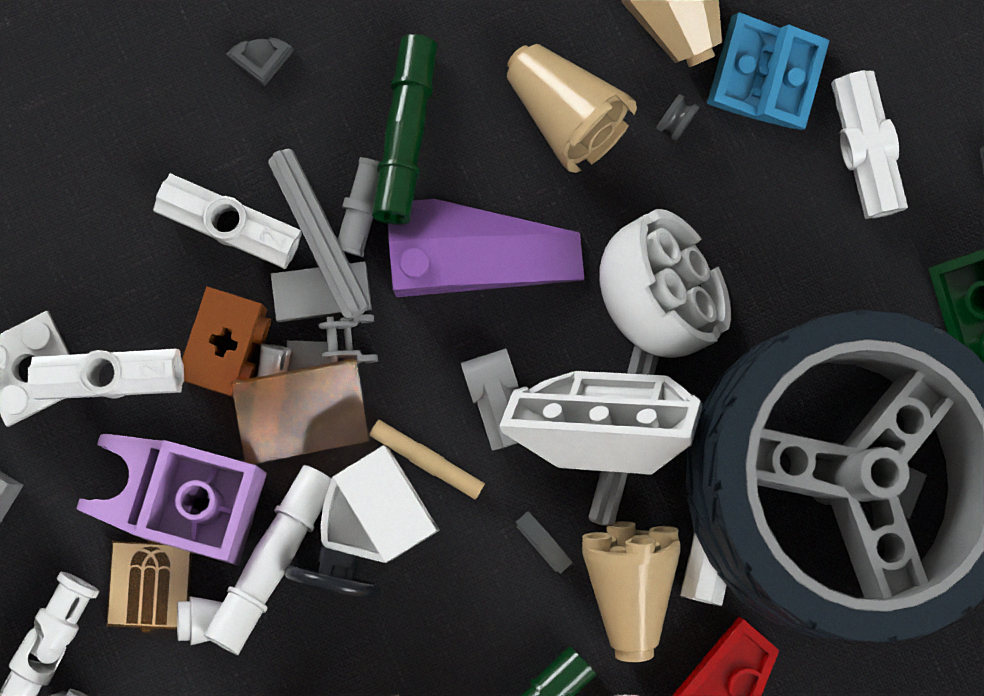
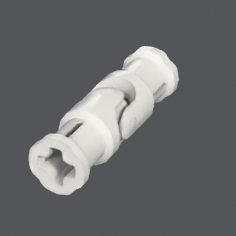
[0,572,99,696]

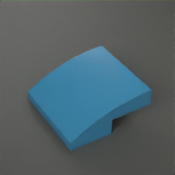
[707,12,830,130]

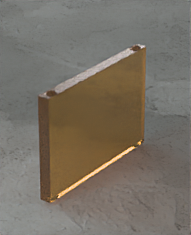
[231,359,369,465]

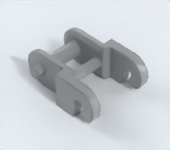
[319,315,378,364]

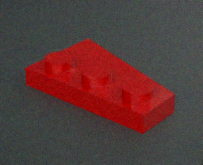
[672,616,780,696]

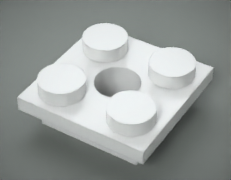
[0,311,70,427]

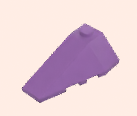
[388,199,584,297]

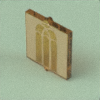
[106,540,192,633]

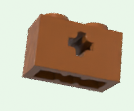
[182,286,271,399]

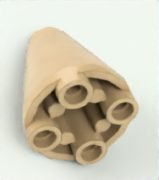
[582,521,680,662]

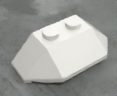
[499,371,702,475]

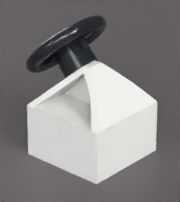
[285,445,440,599]

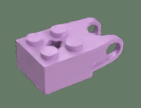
[76,434,267,566]

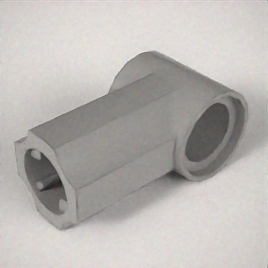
[461,348,519,451]

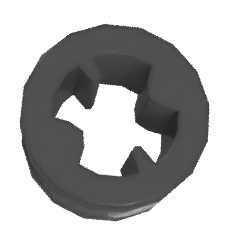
[656,94,700,142]

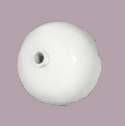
[599,209,731,358]

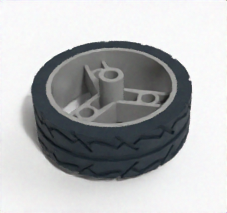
[686,310,984,642]

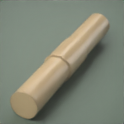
[369,420,485,500]

